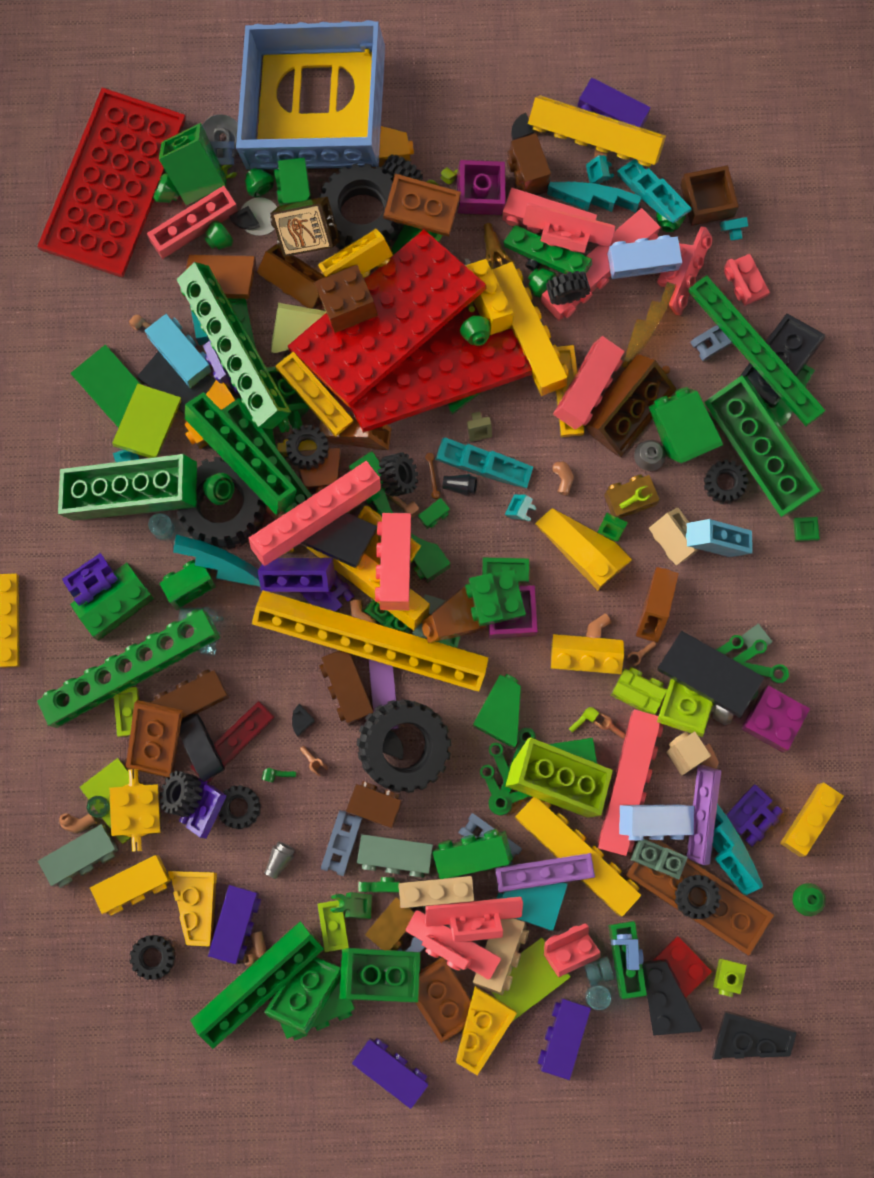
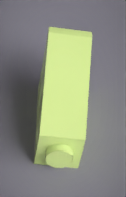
[271,303,326,353]

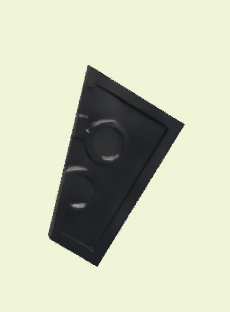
[712,1011,797,1060]

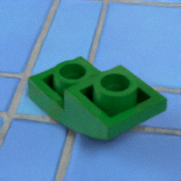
[364,599,411,633]

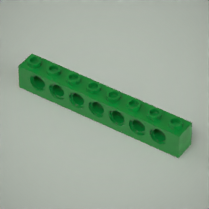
[176,262,291,429]
[37,609,221,728]

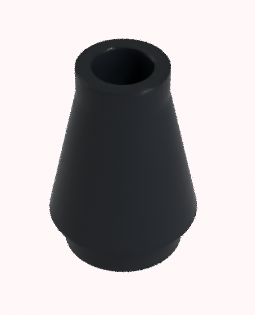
[442,474,477,497]

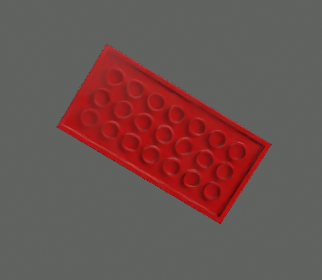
[37,87,186,278]
[288,230,487,408]
[351,305,532,433]

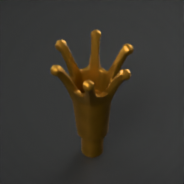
[483,223,515,269]

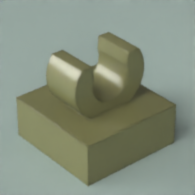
[467,412,492,442]

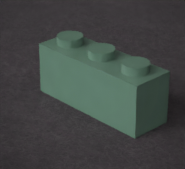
[38,824,119,888]
[357,834,433,878]

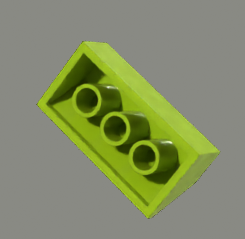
[506,737,613,818]

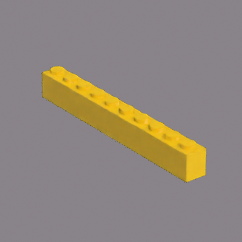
[252,590,489,692]

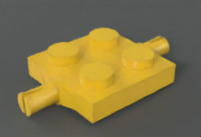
[109,769,161,852]

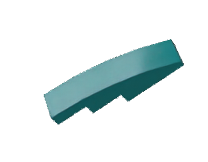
[617,159,691,223]
[547,182,642,213]
[435,437,533,489]
[173,535,260,587]
[712,804,763,896]

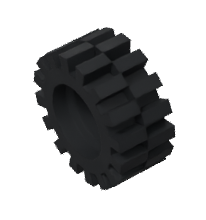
[382,154,423,181]
[546,271,591,305]
[286,425,329,470]
[378,452,418,497]
[704,460,748,504]
[160,771,202,817]
[218,785,261,829]
[675,875,721,919]
[129,935,176,980]

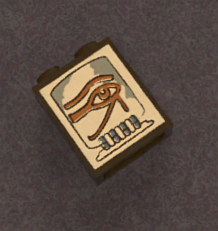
[270,196,340,257]

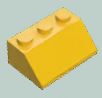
[318,229,393,278]

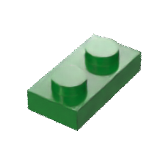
[482,557,529,583]

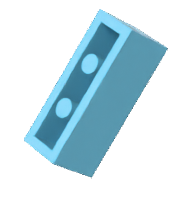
[144,314,212,388]
[686,519,752,557]

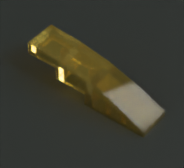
[622,282,676,368]

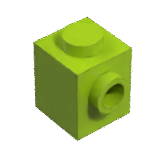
[713,959,747,997]

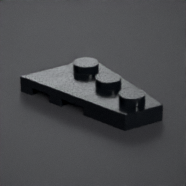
[642,959,703,1036]

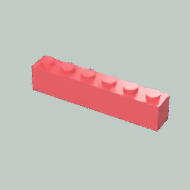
[541,208,660,321]
[249,461,381,567]
[597,709,664,857]

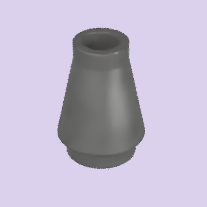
[264,841,295,879]

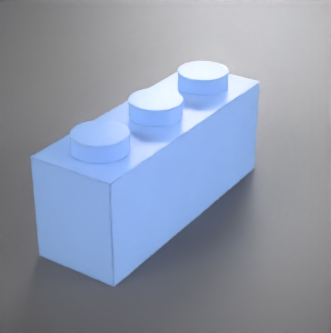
[607,235,682,279]
[619,804,694,840]

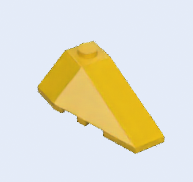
[535,508,632,591]

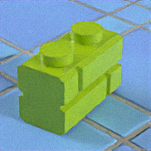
[610,667,667,715]

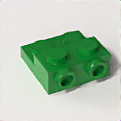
[465,569,526,627]

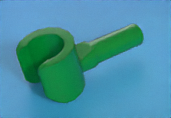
[261,768,296,783]

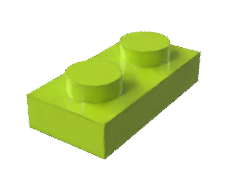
[114,687,139,738]
[317,900,349,952]

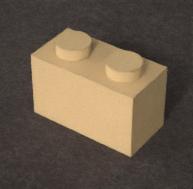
[649,508,699,565]

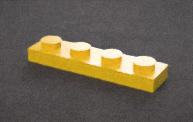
[556,345,584,438]
[275,352,353,437]
[0,574,19,668]

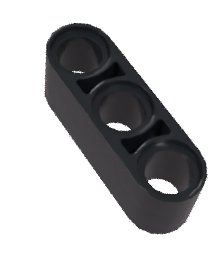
[179,713,225,782]

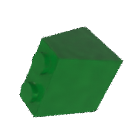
[159,123,226,205]
[649,387,723,463]

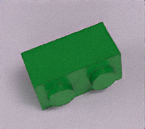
[418,498,450,529]

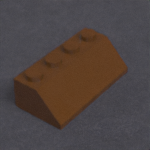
[584,354,676,458]

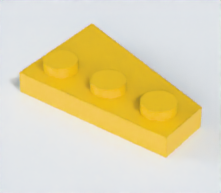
[168,871,217,946]
[456,986,517,1075]

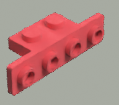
[523,203,615,253]
[657,226,712,316]
[425,897,523,942]
[406,910,501,980]

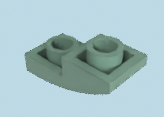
[631,839,688,879]

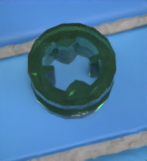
[86,796,110,818]

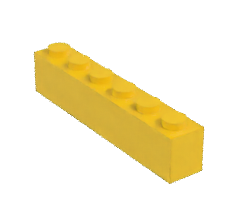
[528,95,666,167]
[492,262,569,396]
[307,547,430,631]
[514,797,641,917]

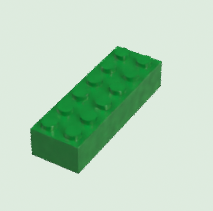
[704,375,825,517]
[58,454,197,521]

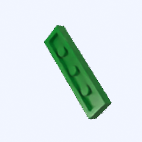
[503,225,593,274]

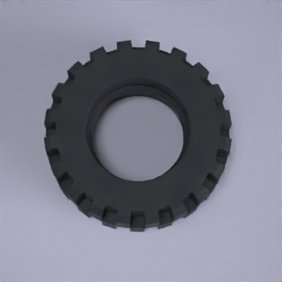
[319,163,404,250]
[177,457,266,549]
[357,699,452,793]

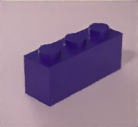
[578,77,651,128]
[258,558,336,592]
[208,885,261,964]
[537,998,591,1080]
[352,1038,429,1109]

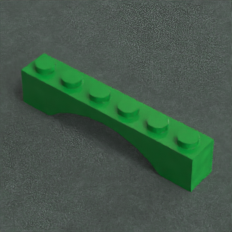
[349,451,451,583]

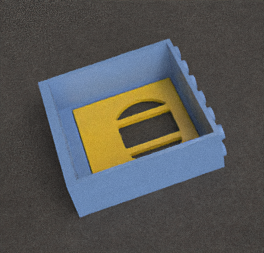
[236,20,385,170]

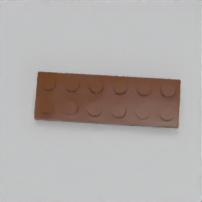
[625,838,774,956]

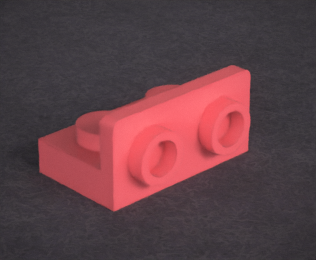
[724,254,770,306]
[544,923,601,977]

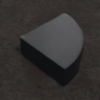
[511,112,534,141]
[229,206,260,230]
[292,704,316,737]
[382,730,403,760]

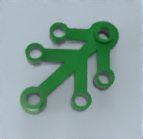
[716,635,789,700]
[480,728,536,815]

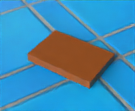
[383,173,461,237]
[182,255,256,299]
[126,700,183,778]
[415,957,472,1043]

